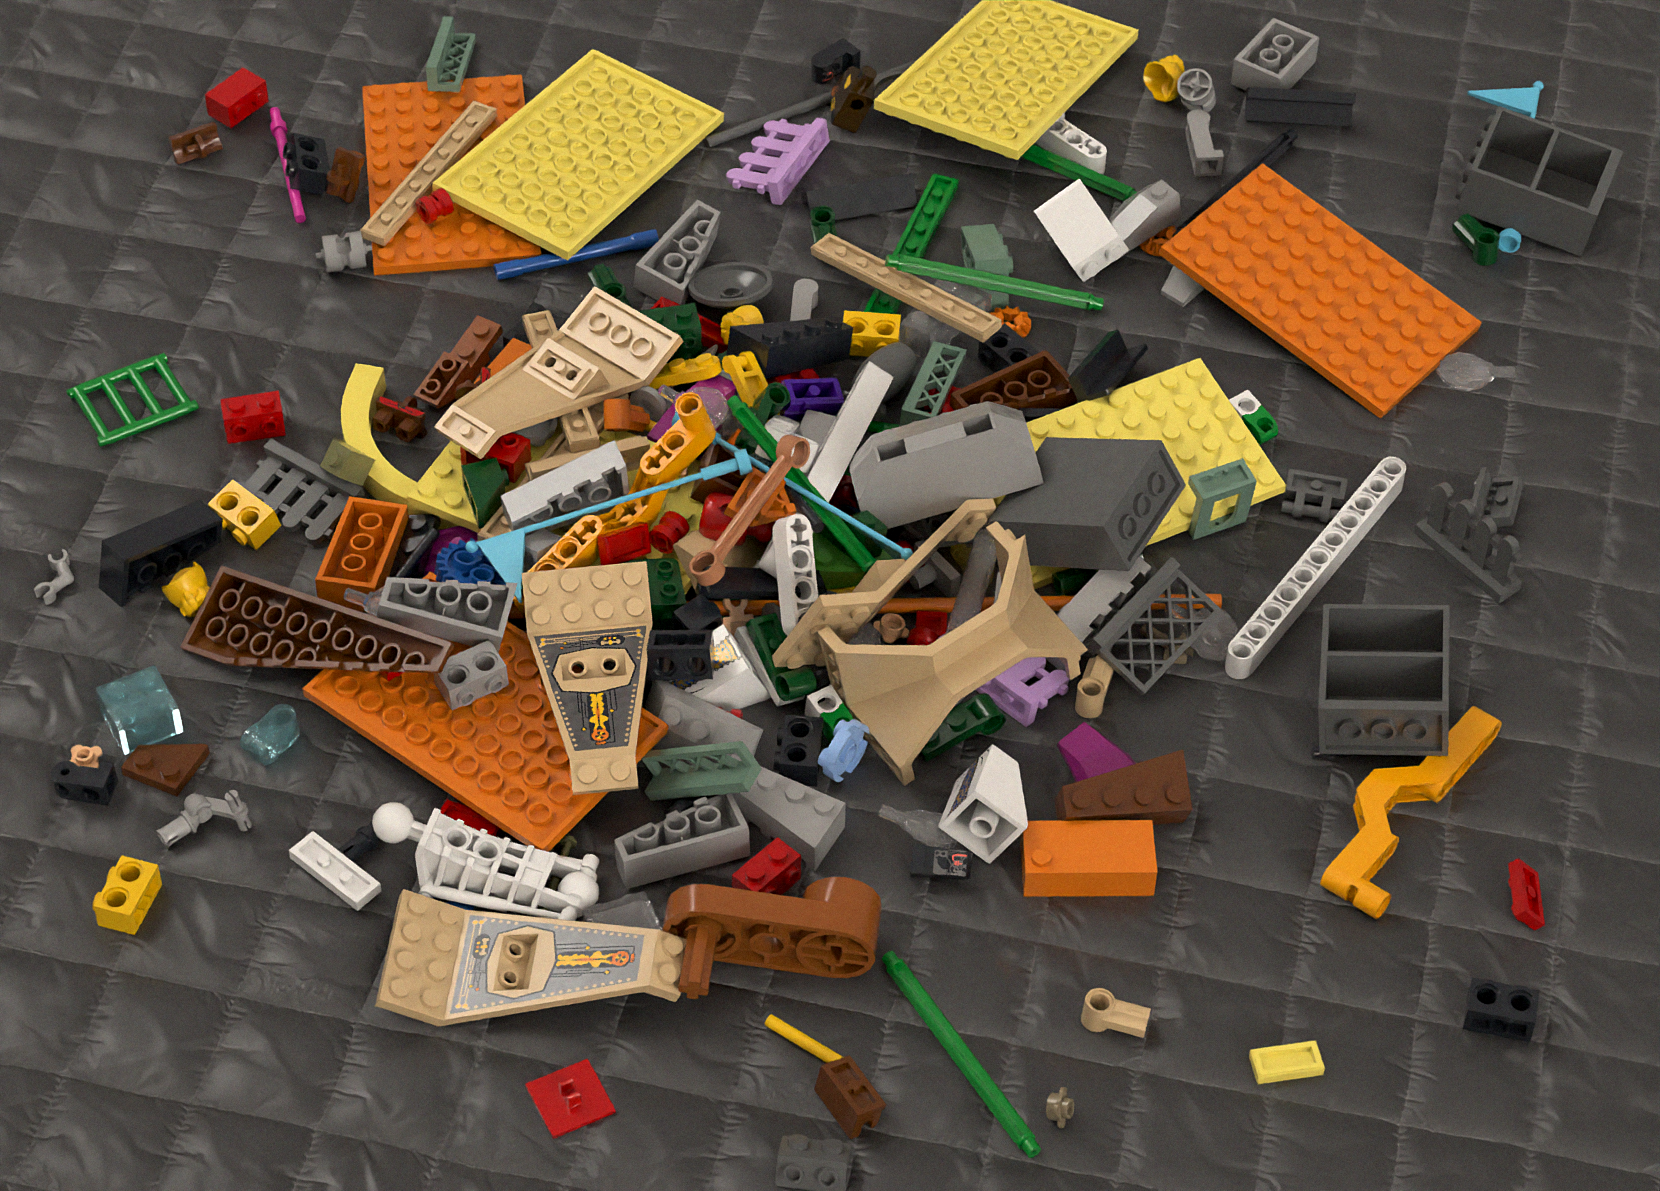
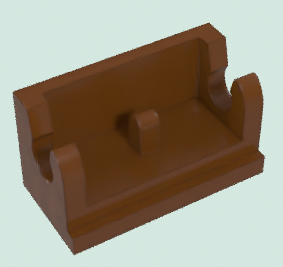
[814,1055,886,1139]

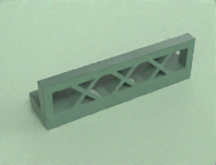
[426,16,476,92]
[899,341,967,427]
[642,741,762,801]

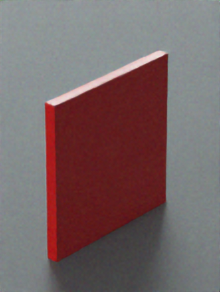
[525,1058,616,1139]

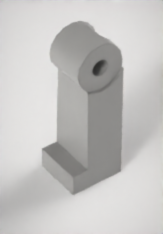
[1185,109,1224,176]
[790,278,818,321]

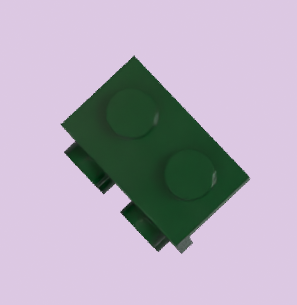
[638,303,702,364]
[620,558,686,630]

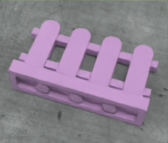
[726,118,830,205]
[939,632,1069,727]

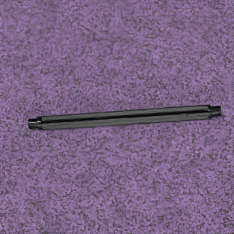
[1172,129,1298,237]

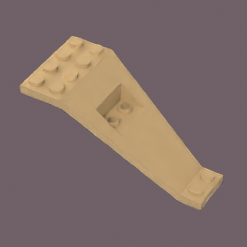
[434,286,683,459]
[772,498,997,669]

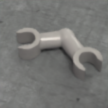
[34,549,74,605]

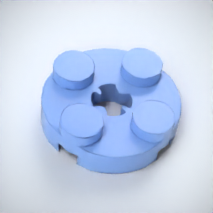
[818,719,869,782]

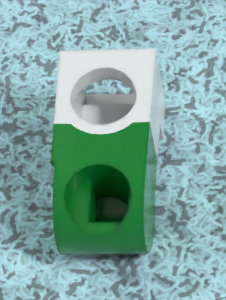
[1229,390,1278,446]
[805,685,854,743]

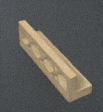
[525,435,650,481]

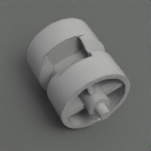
[1177,68,1216,113]
[316,231,372,272]

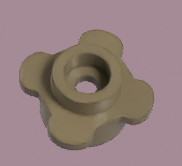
[1046,1087,1074,1128]

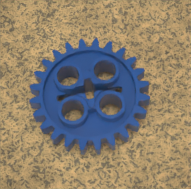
[434,538,526,585]

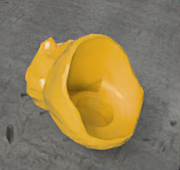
[1143,55,1185,102]
[721,305,764,346]
[162,562,210,617]

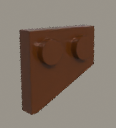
[121,744,210,797]

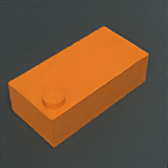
[315,496,409,614]
[1020,820,1157,897]

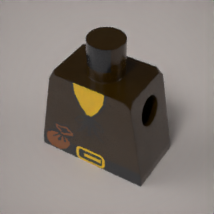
[831,66,877,133]

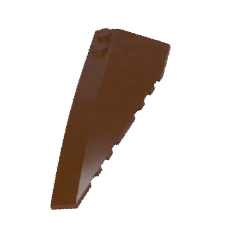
[180,565,454,674]

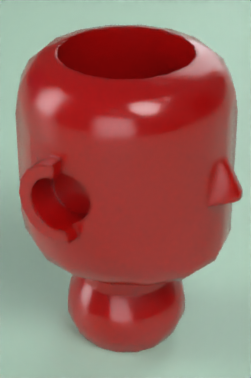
[699,492,775,547]

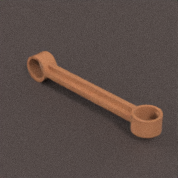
[689,434,810,586]

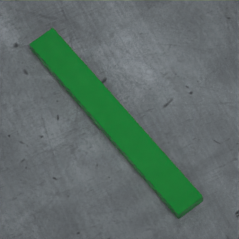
[863,173,959,314]

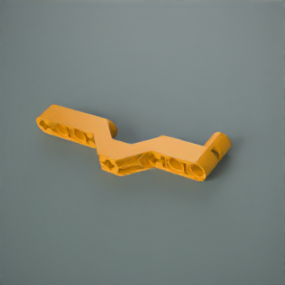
[513,392,716,618]
[1320,706,1502,919]

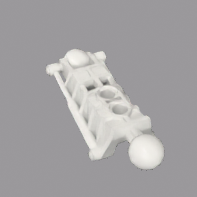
[372,802,599,921]

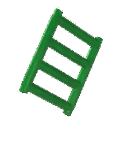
[66,353,199,447]

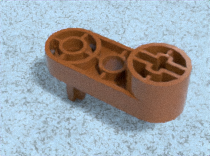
[662,877,882,999]

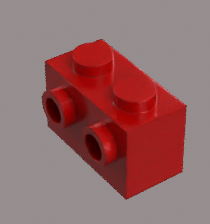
[205,68,269,128]
[220,390,286,444]
[460,433,532,484]
[732,837,801,895]

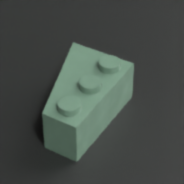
[961,224,1013,311]

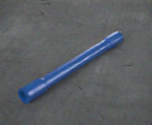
[494,229,659,281]

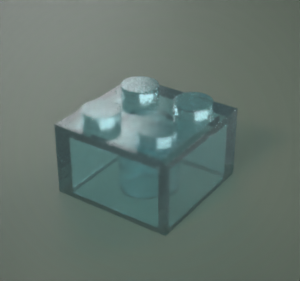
[96,665,183,755]

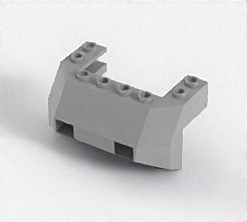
[849,401,1044,529]

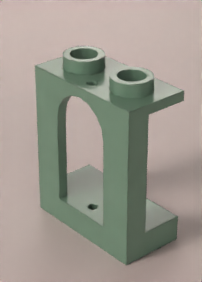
[1187,458,1257,540]

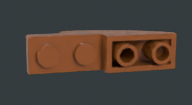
[413,315,503,408]

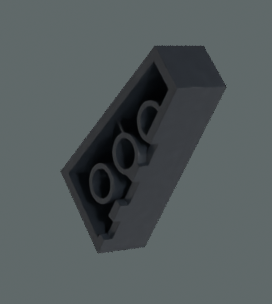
[726,316,854,379]
[99,500,223,607]

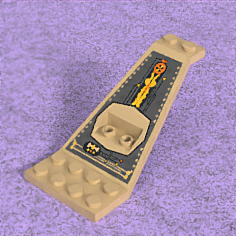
[522,561,653,795]
[375,889,686,1027]

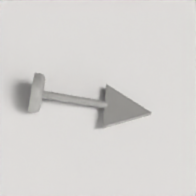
[630,344,718,423]

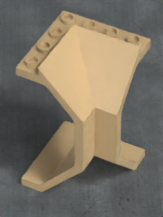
[818,521,1088,786]

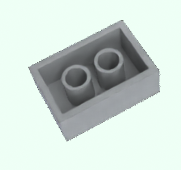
[1231,18,1319,90]

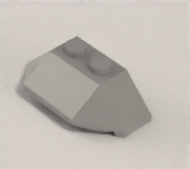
[644,680,763,766]

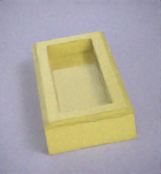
[1249,1040,1325,1084]

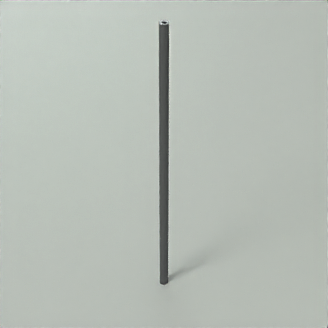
[704,59,918,148]

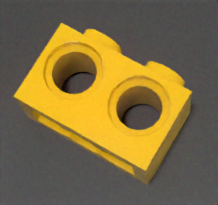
[843,310,901,357]
[208,480,281,550]
[92,855,162,935]

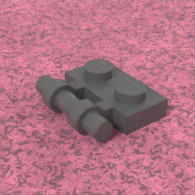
[1281,469,1348,523]

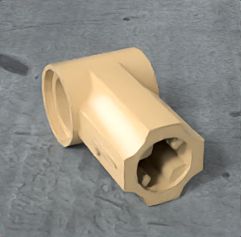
[1075,655,1114,718]
[1081,988,1151,1038]

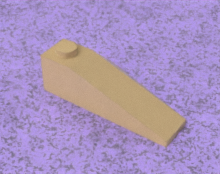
[673,530,768,592]

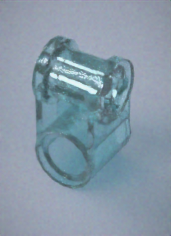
[240,704,300,765]

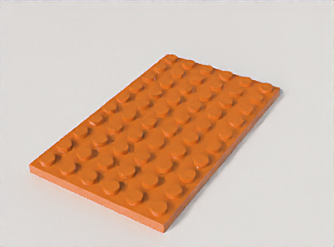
[362,75,541,276]
[1159,163,1482,419]
[302,572,668,852]

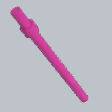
[269,107,306,223]

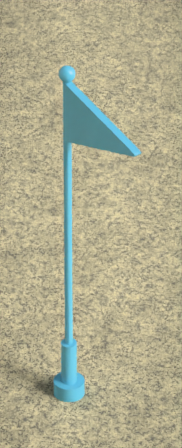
[1468,81,1544,253]
[672,412,913,560]
[466,448,753,603]

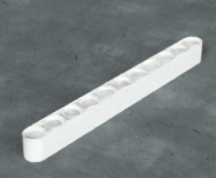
[757,361,894,579]
[1225,457,1406,679]

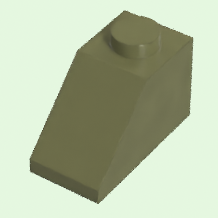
[320,437,375,486]

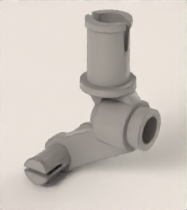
[156,790,252,848]

